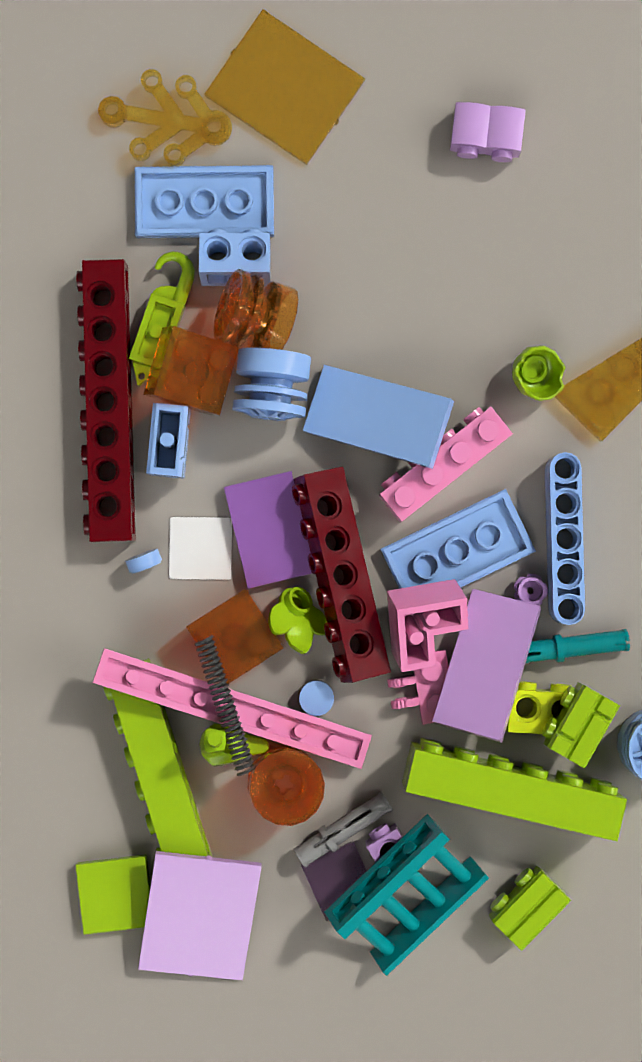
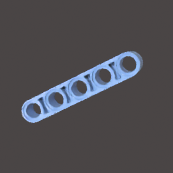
[545,452,585,625]

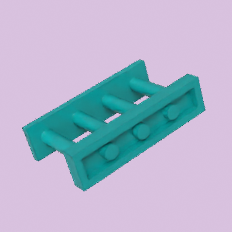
[324,814,489,976]

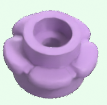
[514,574,548,606]

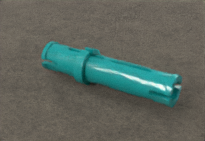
[525,629,630,664]

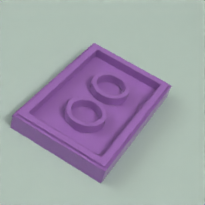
[224,471,312,588]

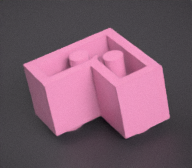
[387,579,468,672]

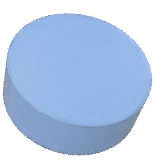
[125,548,162,574]
[299,680,334,716]

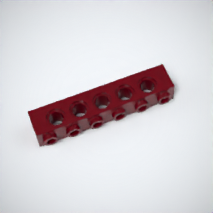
[292,466,391,683]

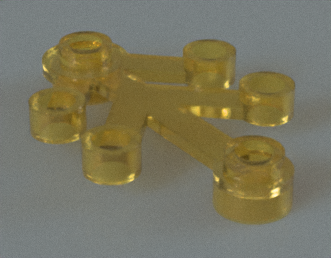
[98,69,232,166]

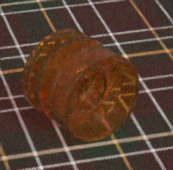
[213,269,299,350]
[247,746,325,826]

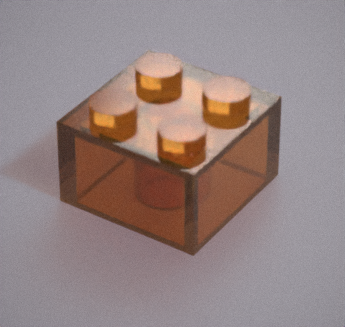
[143,326,239,415]
[186,588,285,684]

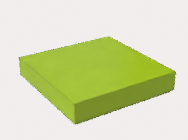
[76,854,150,935]

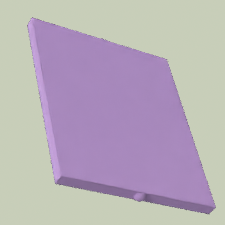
[138,851,262,980]

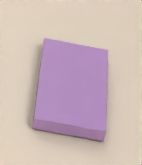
[432,589,541,743]

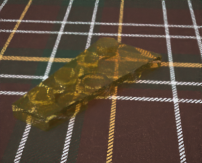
[555,338,642,442]

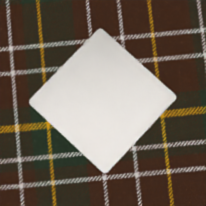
[169,517,232,580]

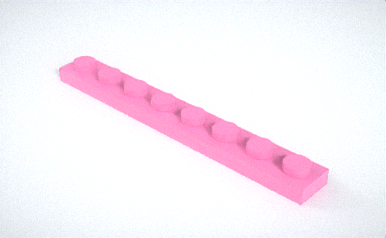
[92,648,372,769]

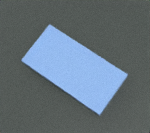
[135,165,274,238]
[303,365,454,469]
[380,489,536,589]

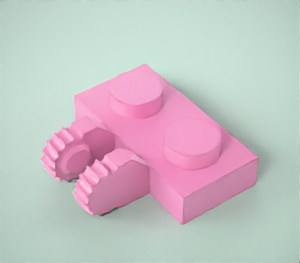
[387,649,449,725]

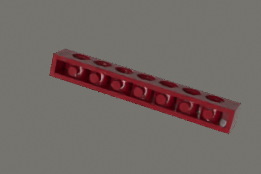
[76,259,136,542]

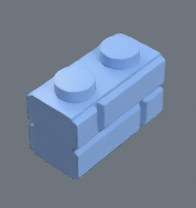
[146,403,191,479]

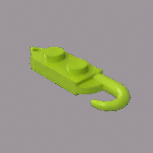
[129,251,195,387]

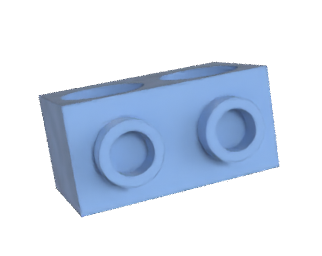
[199,229,271,286]

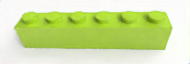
[103,658,212,856]

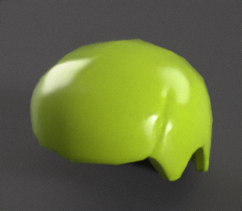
[512,345,566,401]

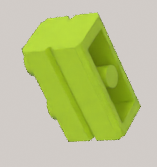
[542,682,620,768]
[489,865,571,951]

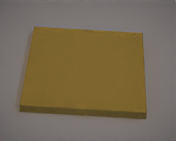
[205,9,365,165]

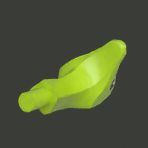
[199,723,269,767]

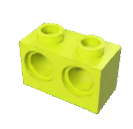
[506,681,572,734]

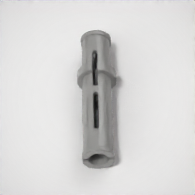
[294,791,393,868]

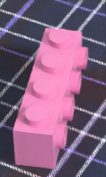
[379,407,513,522]

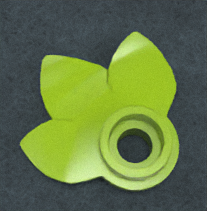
[268,587,327,654]

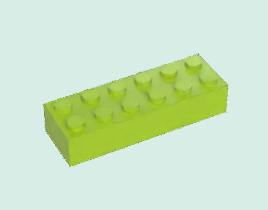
[402,738,627,842]

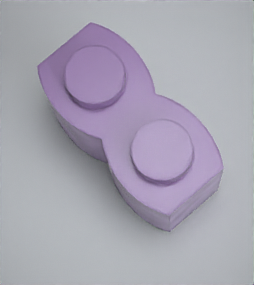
[450,102,526,162]

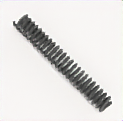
[194,635,256,776]

